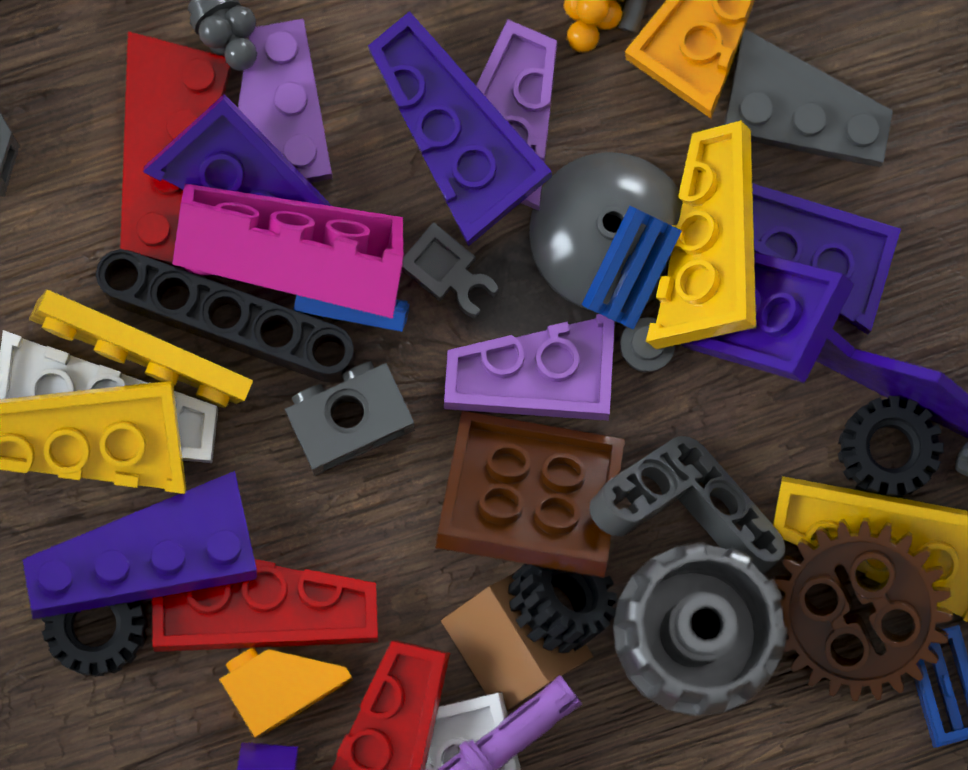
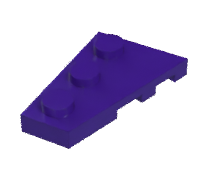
[143,94,332,206]

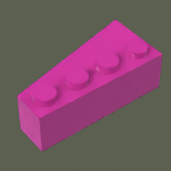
[173,184,404,319]

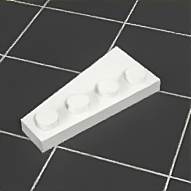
[0,330,218,463]

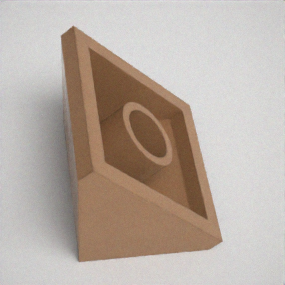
[441,574,594,711]

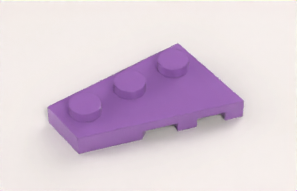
[238,19,333,183]
[476,20,557,210]
[444,314,615,421]

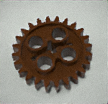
[774,518,953,701]

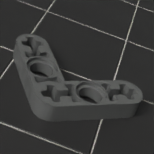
[589,436,785,575]

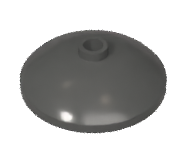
[529,152,683,311]

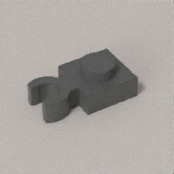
[401,222,499,319]

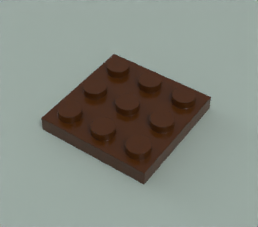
[435,411,625,577]

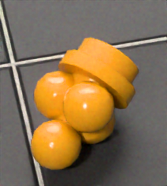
[563,0,624,53]

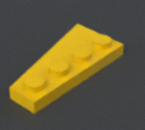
[646,121,756,349]
[29,289,253,408]
[0,381,186,494]
[773,476,968,622]

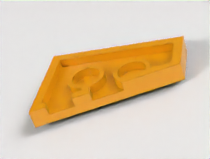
[625,0,755,119]

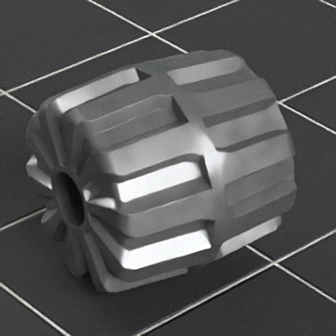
[613,543,788,716]

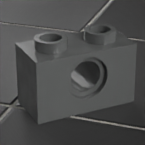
[285,361,415,476]

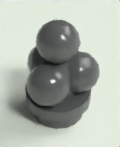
[188,0,257,71]

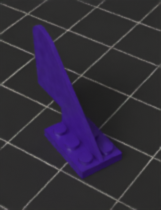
[680,252,968,438]

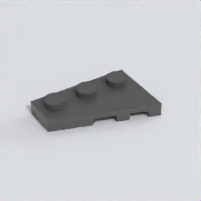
[724,29,893,167]

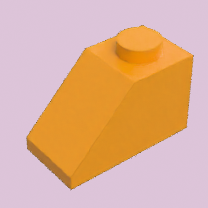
[220,647,353,739]

